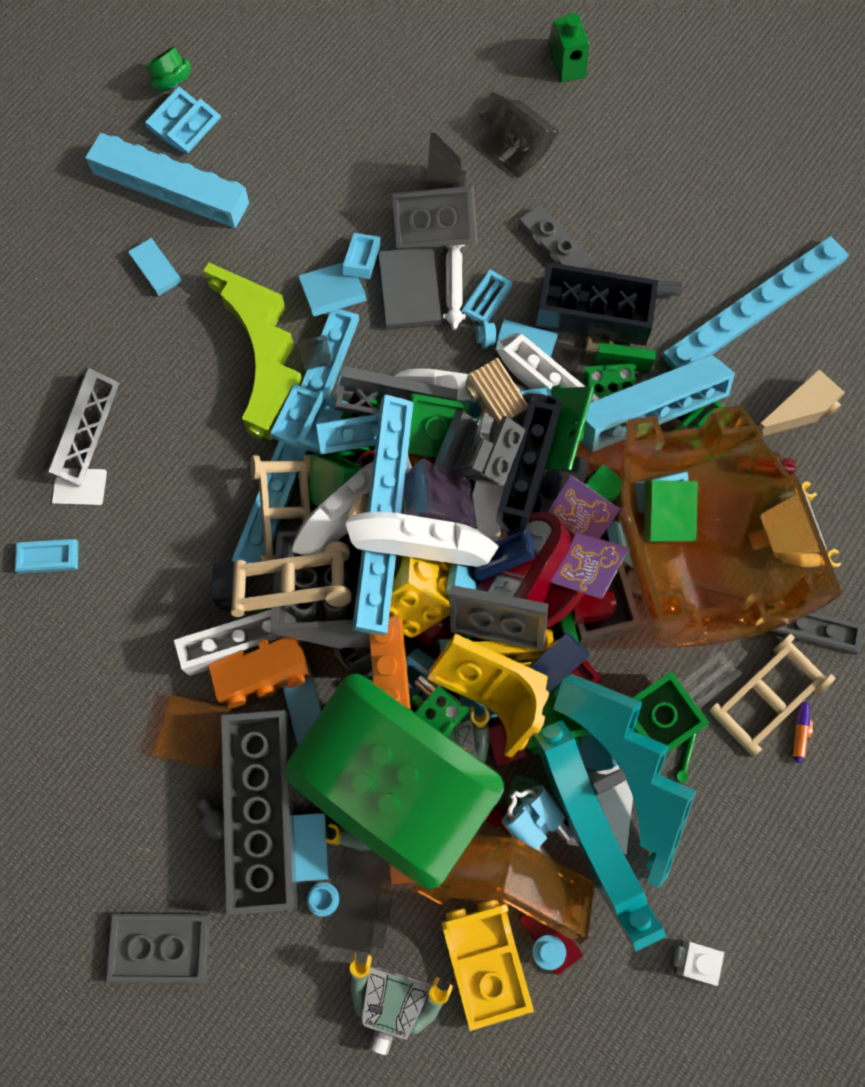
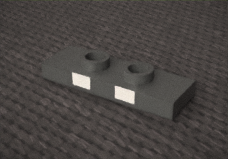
[519,205,593,268]

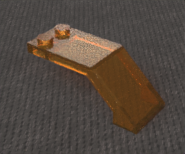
[413,836,595,944]

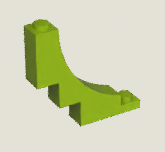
[203,262,302,441]

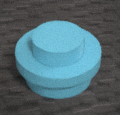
[476,320,496,349]
[307,882,339,916]
[532,935,566,970]

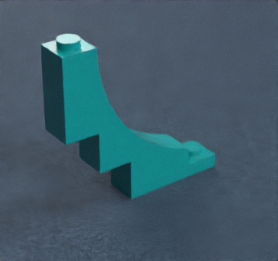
[553,674,696,888]
[533,720,666,952]

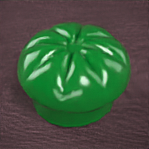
[145,46,192,92]

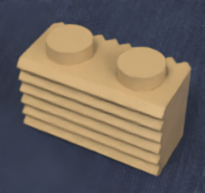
[465,358,529,424]

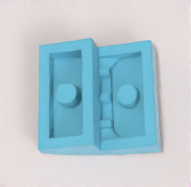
[145,86,221,154]
[270,384,348,455]

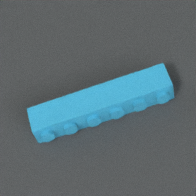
[85,132,249,228]
[576,355,735,453]

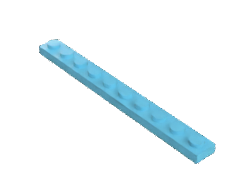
[231,309,359,564]

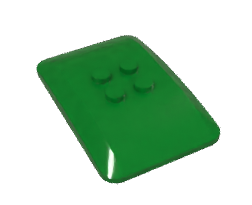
[285,674,504,889]

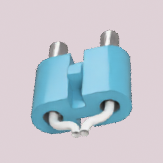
[502,785,572,864]

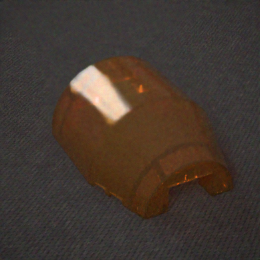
[619,405,842,647]

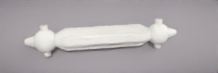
[443,245,466,330]

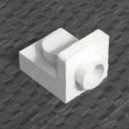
[674,940,724,986]

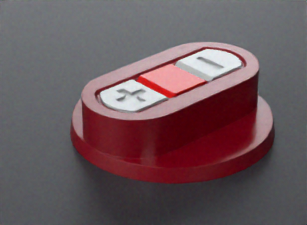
[477,512,584,628]

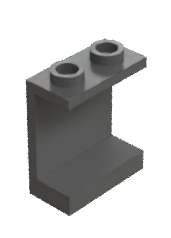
[433,411,525,486]

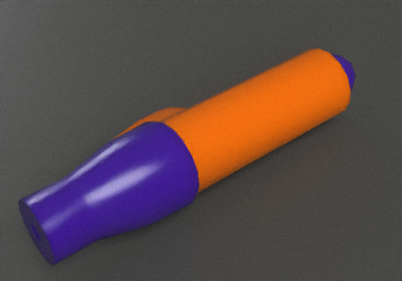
[792,702,813,763]

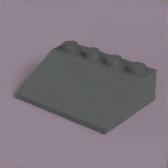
[270,531,370,649]

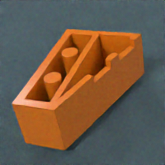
[208,637,312,708]

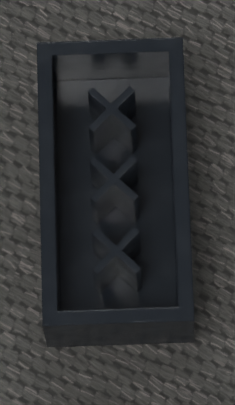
[535,262,659,346]

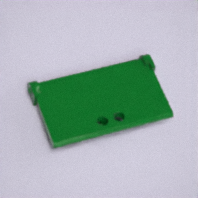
[544,385,594,471]

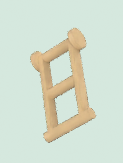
[250,455,311,562]
[231,542,351,617]
[708,633,836,757]

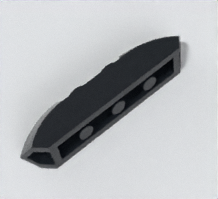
[496,395,562,536]

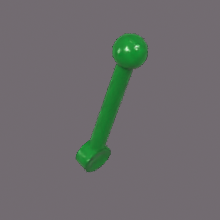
[675,733,697,783]

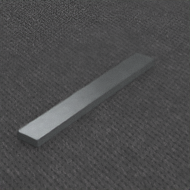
[626,565,864,655]

